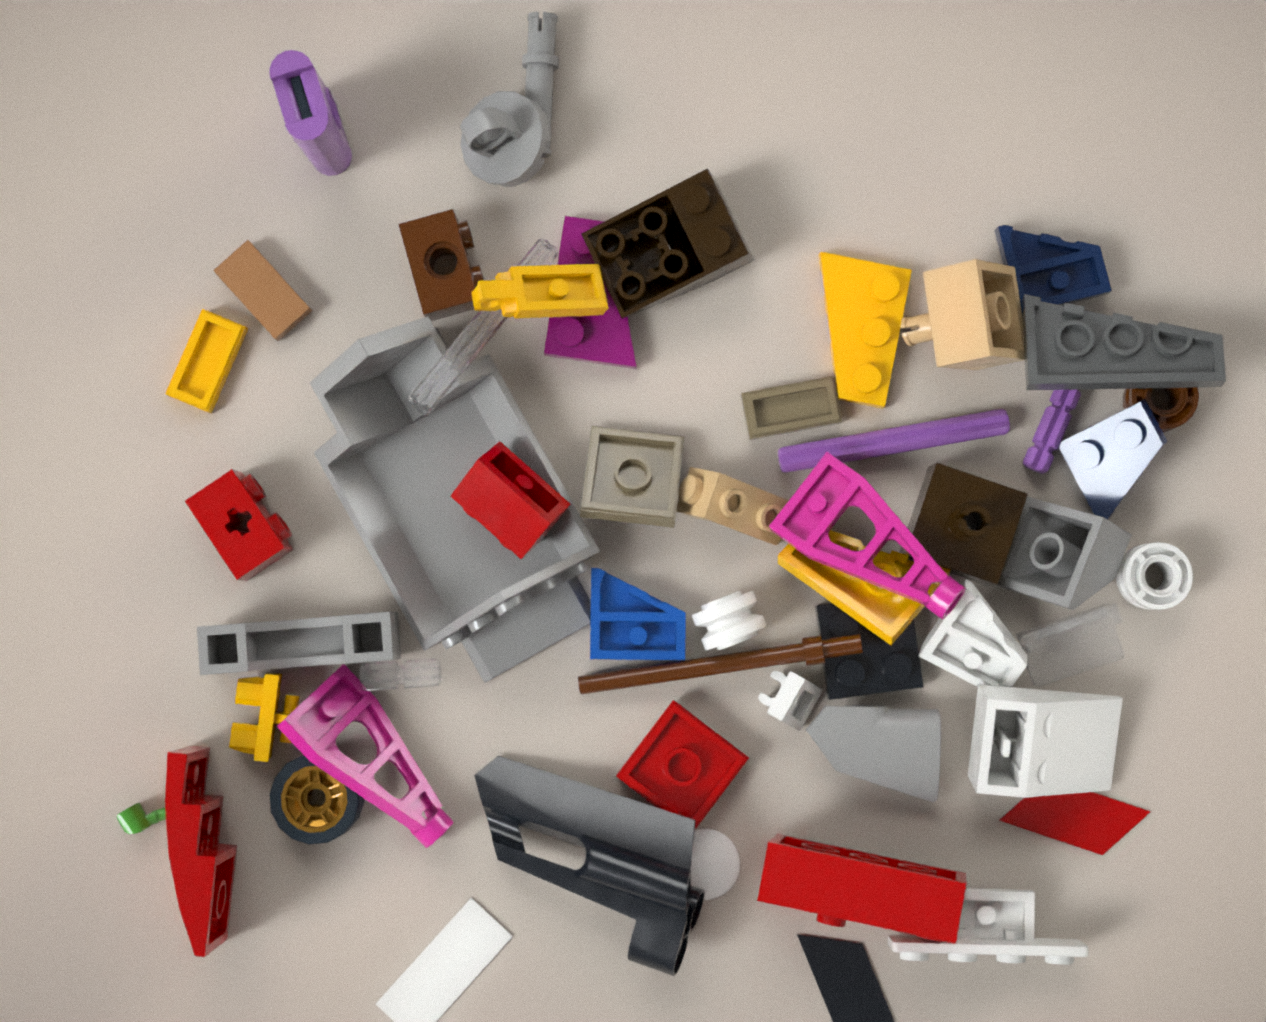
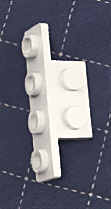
[888,888,1088,965]

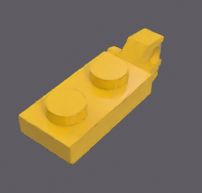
[471,264,608,319]

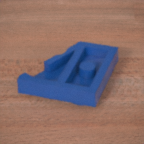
[590,568,686,660]

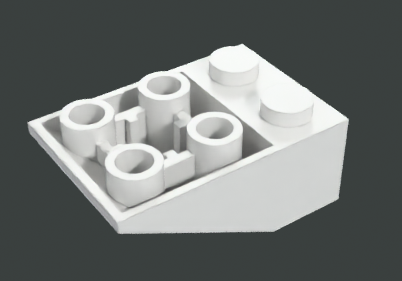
[968,684,1123,798]

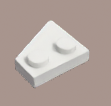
[919,580,1028,687]

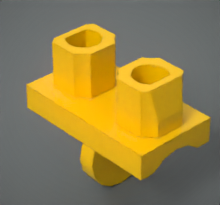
[229,672,300,762]

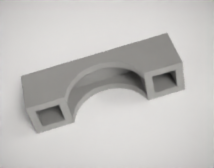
[197,612,401,675]

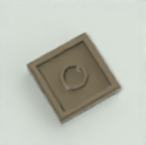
[580,426,685,528]

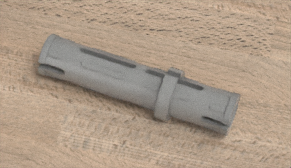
[522,12,559,158]

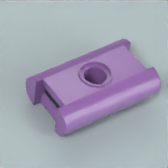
[269,50,352,176]

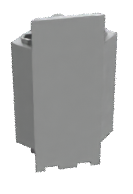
[310,316,600,683]

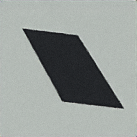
[797,934,894,1022]

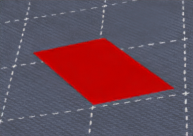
[999,792,1151,855]

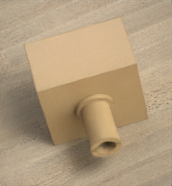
[901,259,1025,370]

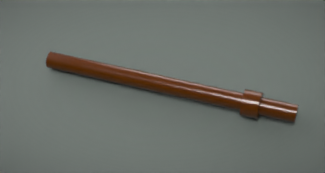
[578,634,863,695]

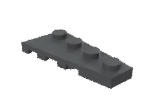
[1022,294,1226,390]

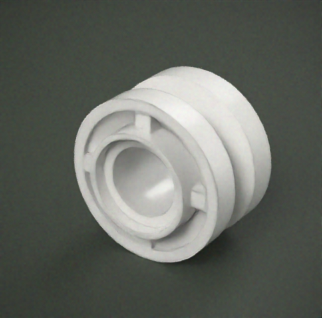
[1116,542,1193,610]
[691,591,767,651]

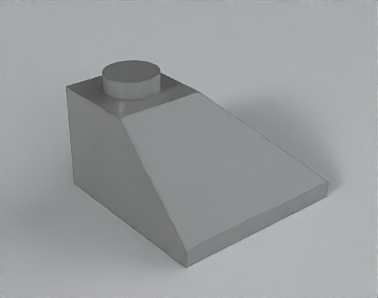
[996,497,1132,610]

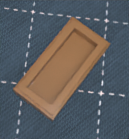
[213,240,313,341]

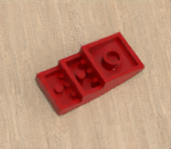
[165,745,237,957]

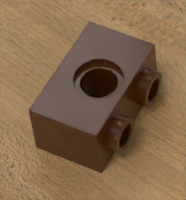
[398,209,484,321]

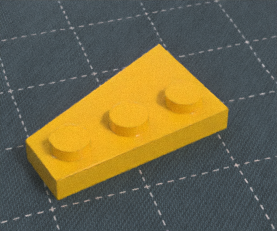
[818,251,912,409]

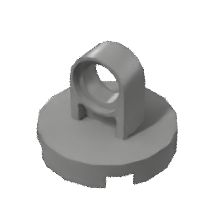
[460,91,551,187]

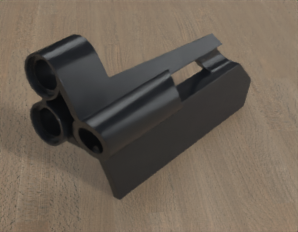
[474,755,705,976]

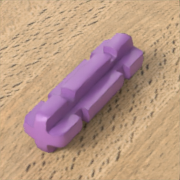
[1023,390,1081,474]

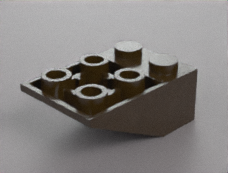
[581,168,755,319]

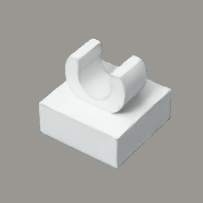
[758,671,823,731]

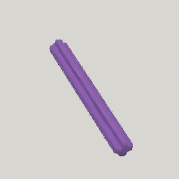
[778,409,1010,473]

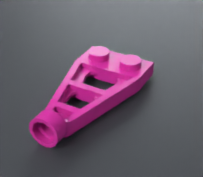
[769,452,966,620]
[277,664,454,848]

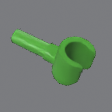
[117,803,166,834]

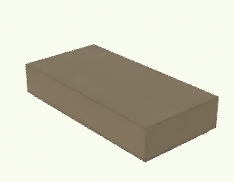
[741,376,843,440]

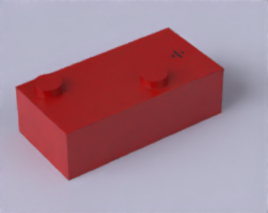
[757,834,967,944]

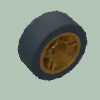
[269,755,365,845]

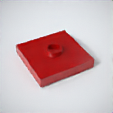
[616,699,749,830]

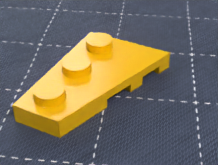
[777,530,951,645]

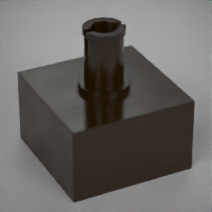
[899,462,1028,586]

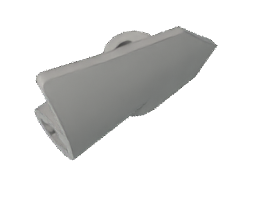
[806,705,941,802]

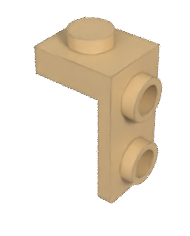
[676,467,789,545]

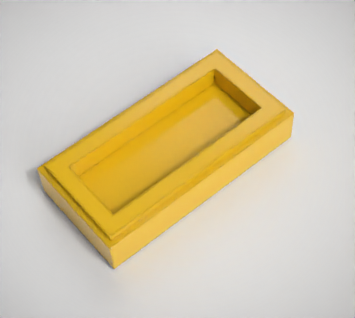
[165,308,248,414]

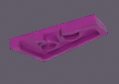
[544,216,637,369]

